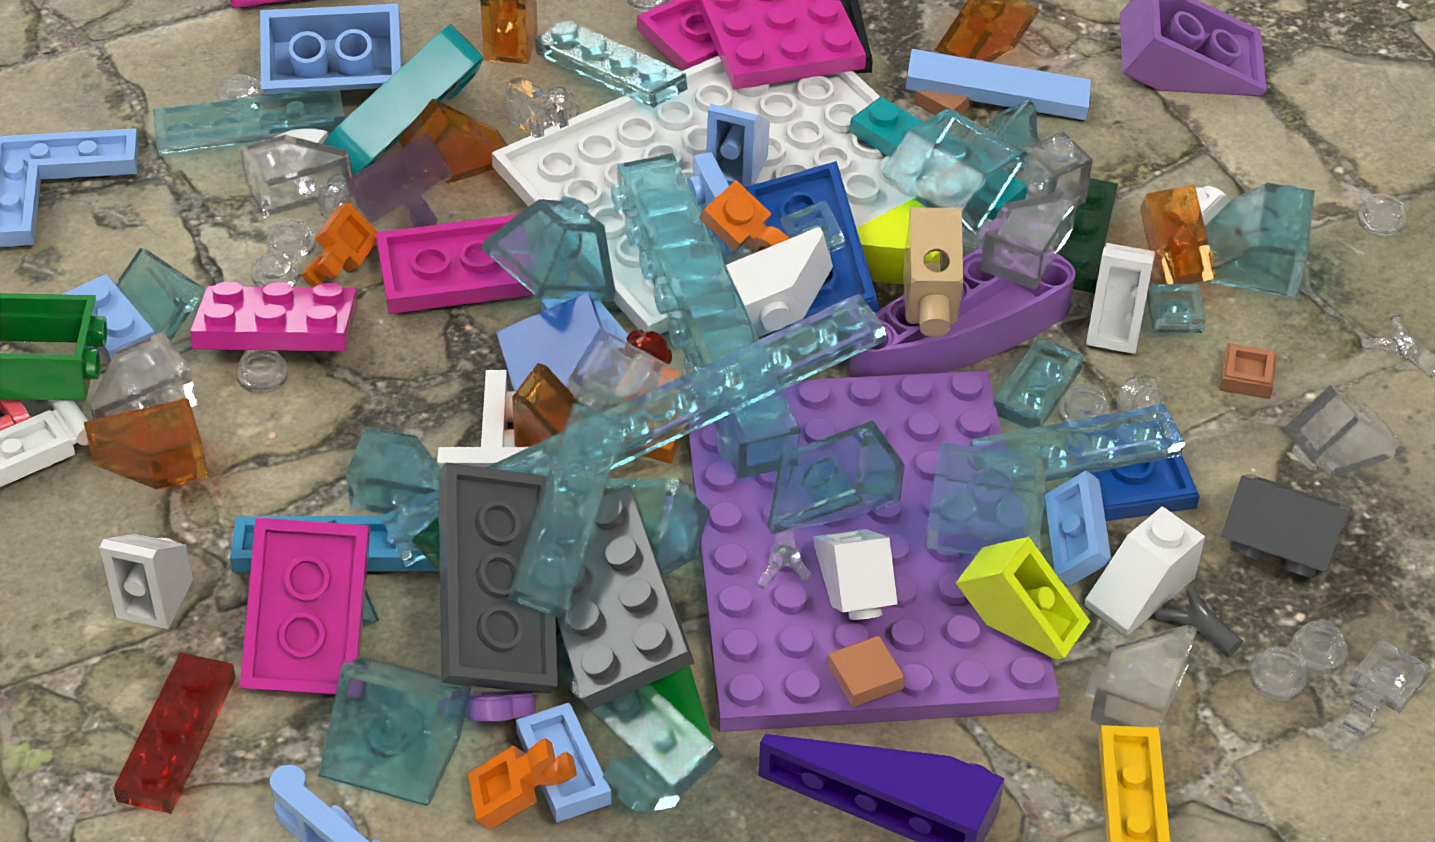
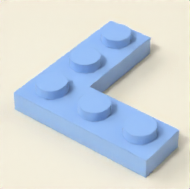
[0,129,139,247]

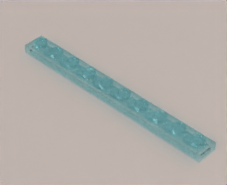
[380,294,886,567]

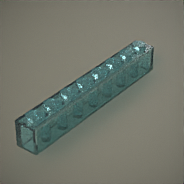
[611,153,801,479]

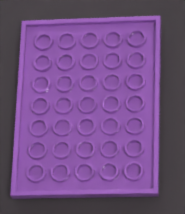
[684,370,1060,732]

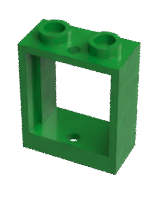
[0,293,108,400]

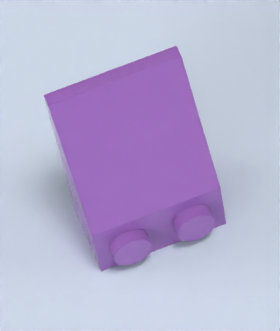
[1120,0,1267,96]

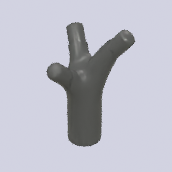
[1155,586,1243,656]

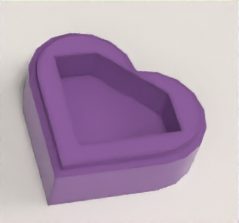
[468,691,536,721]

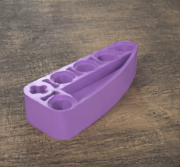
[848,230,1076,377]

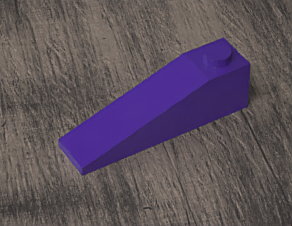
[758,734,1005,842]

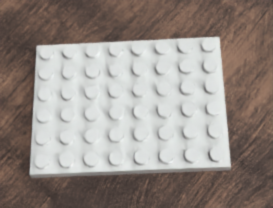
[492,56,952,340]

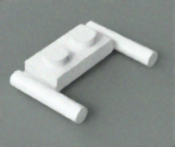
[0,400,97,488]

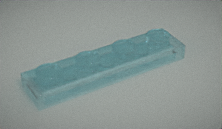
[534,21,688,108]
[153,90,345,154]
[508,403,625,619]
[968,404,1185,493]
[556,636,723,797]

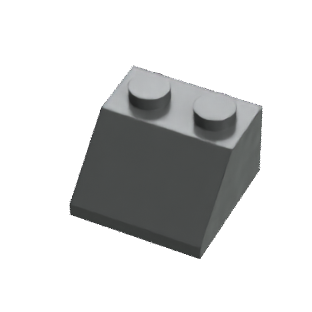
[1221,474,1353,578]

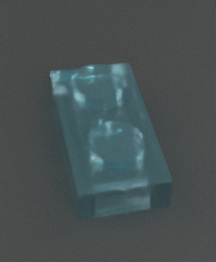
[993,337,1084,433]

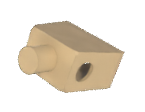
[903,207,963,337]

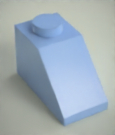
[706,104,770,188]

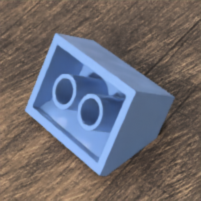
[260,4,404,94]

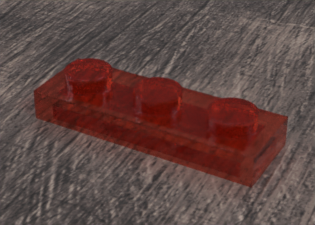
[113,652,236,814]

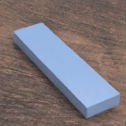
[905,49,1091,120]

